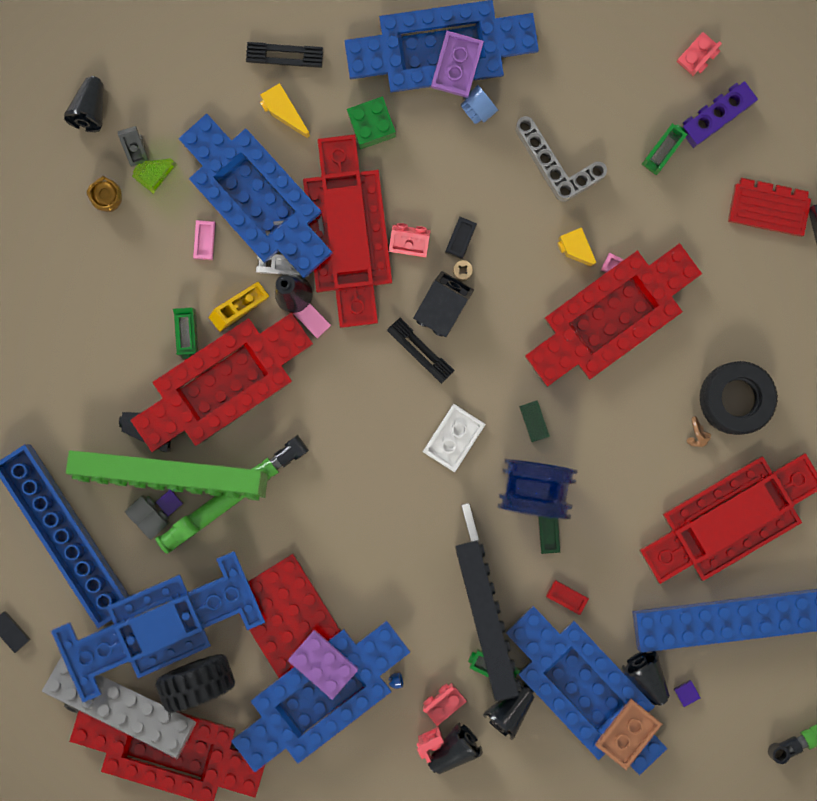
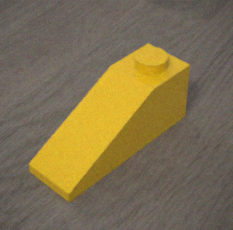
[260,83,310,138]
[208,282,270,332]

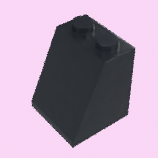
[413,271,474,337]

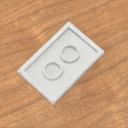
[423,404,486,472]

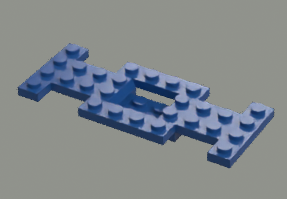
[51,551,265,703]

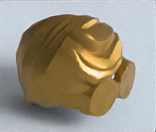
[87,176,122,212]

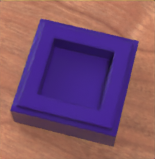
[156,490,184,516]
[674,680,701,707]

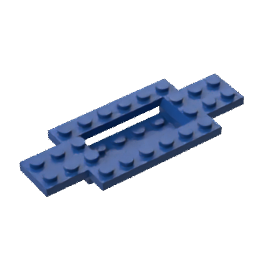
[344,0,539,93]
[178,114,333,278]
[505,606,668,776]
[231,621,411,772]

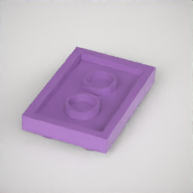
[431,31,484,98]
[288,630,358,699]

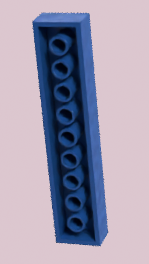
[0,444,129,628]
[632,589,817,653]

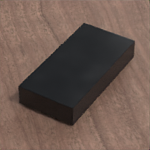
[445,217,477,259]
[0,611,31,653]

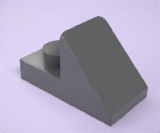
[118,126,149,167]

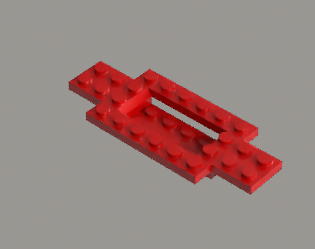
[303,134,392,328]
[525,243,702,387]
[130,312,313,452]
[639,453,817,584]
[69,711,266,801]

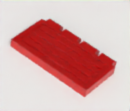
[728,178,811,237]

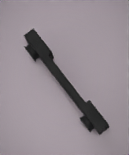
[246,42,323,68]
[386,318,455,384]

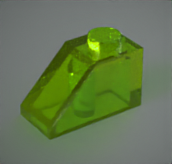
[132,158,177,194]

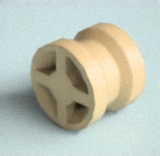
[453,260,473,281]

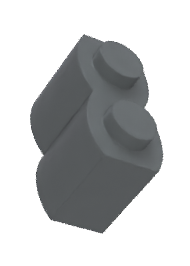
[124,495,169,540]

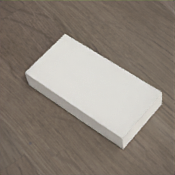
[461,503,479,542]

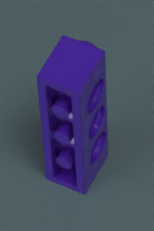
[682,81,758,148]

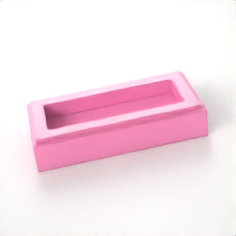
[193,220,216,260]
[293,304,331,339]

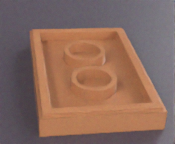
[595,699,662,770]

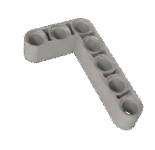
[516,116,607,202]

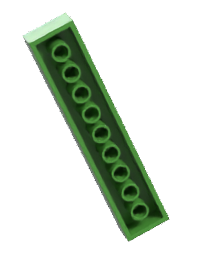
[66,450,268,501]

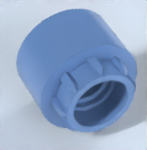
[461,85,499,124]

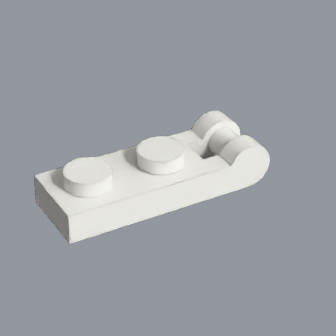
[256,254,309,277]

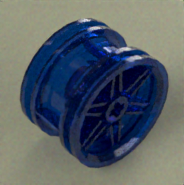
[497,459,578,519]

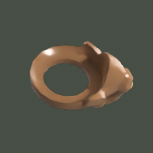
[687,416,711,447]

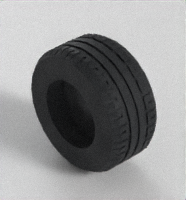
[699,361,778,435]

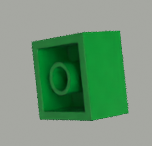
[347,96,396,150]

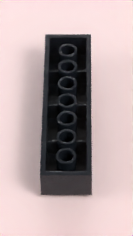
[455,540,521,701]

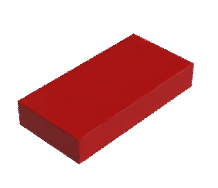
[546,580,589,615]

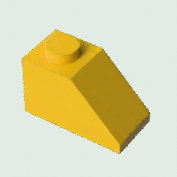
[557,227,597,267]

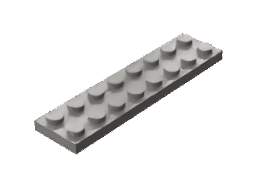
[42,656,196,759]

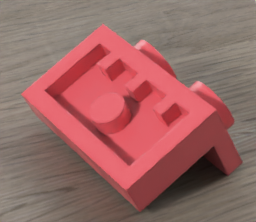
[676,32,722,76]
[389,223,430,258]
[422,683,467,726]
[417,726,444,763]

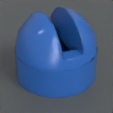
[389,672,404,689]

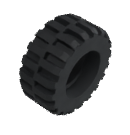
[156,654,235,713]

